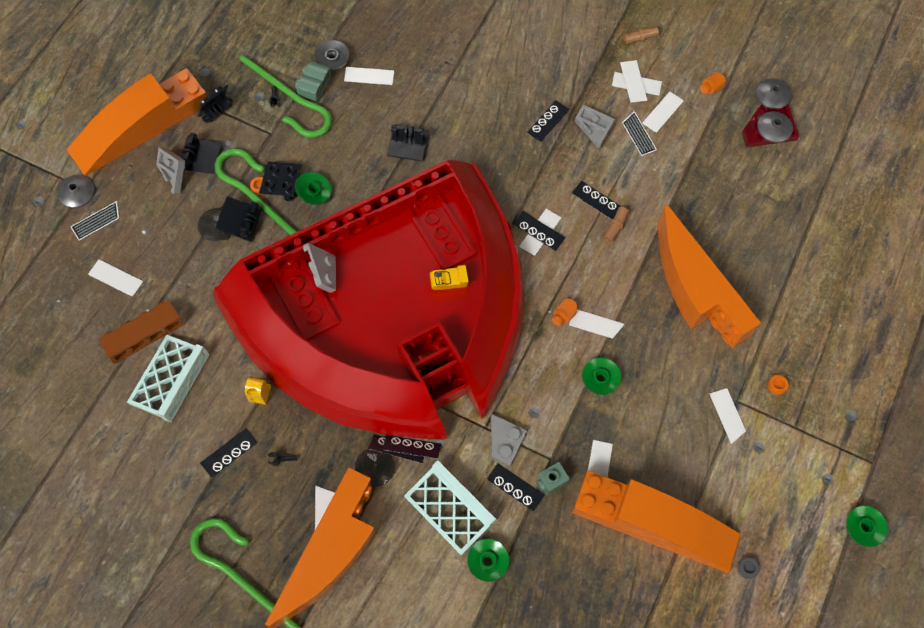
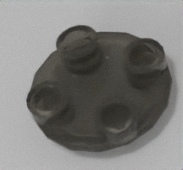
[198,208,231,241]
[355,449,395,488]

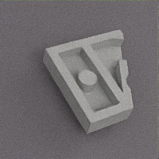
[575,105,615,149]
[156,147,185,194]
[303,243,336,293]
[491,414,527,467]

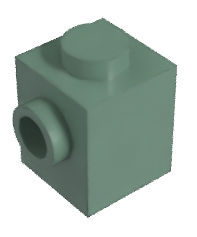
[536,462,570,496]

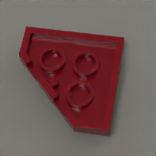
[742,104,799,148]

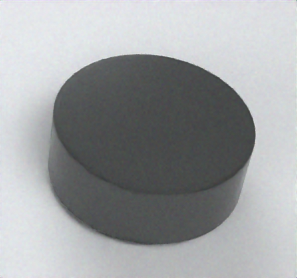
[737,557,760,579]

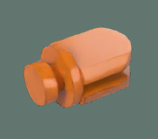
[700,72,726,94]
[552,298,577,326]

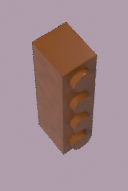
[98,300,184,364]

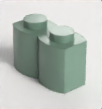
[295,61,331,102]

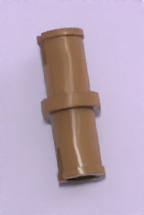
[623,25,659,45]
[603,207,630,243]

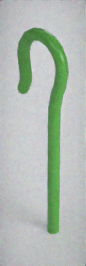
[240,55,332,138]
[215,148,297,235]
[190,518,302,628]

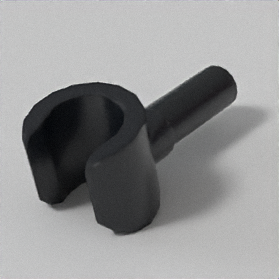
[269,86,280,107]
[268,452,297,466]

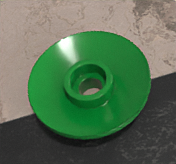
[295,172,332,205]
[582,358,621,395]
[846,506,888,547]
[467,539,509,582]

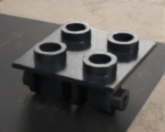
[197,85,233,123]
[387,124,429,161]
[181,133,222,174]
[259,161,302,201]
[215,196,262,242]

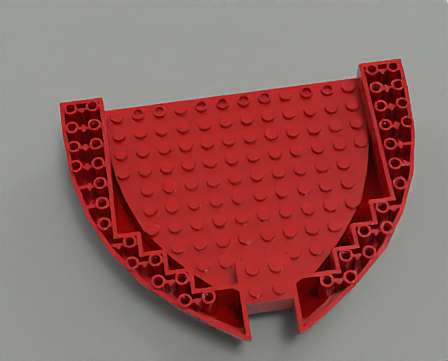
[213,160,525,440]

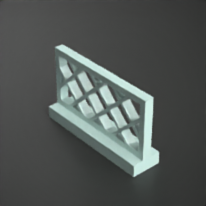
[127,335,210,423]
[404,460,497,556]

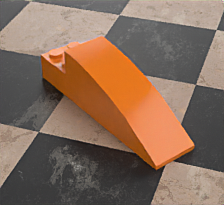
[66,68,207,176]
[657,205,761,348]
[265,468,374,628]
[572,470,740,573]

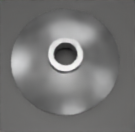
[314,40,349,70]
[756,79,791,109]
[757,111,793,143]
[57,175,95,208]

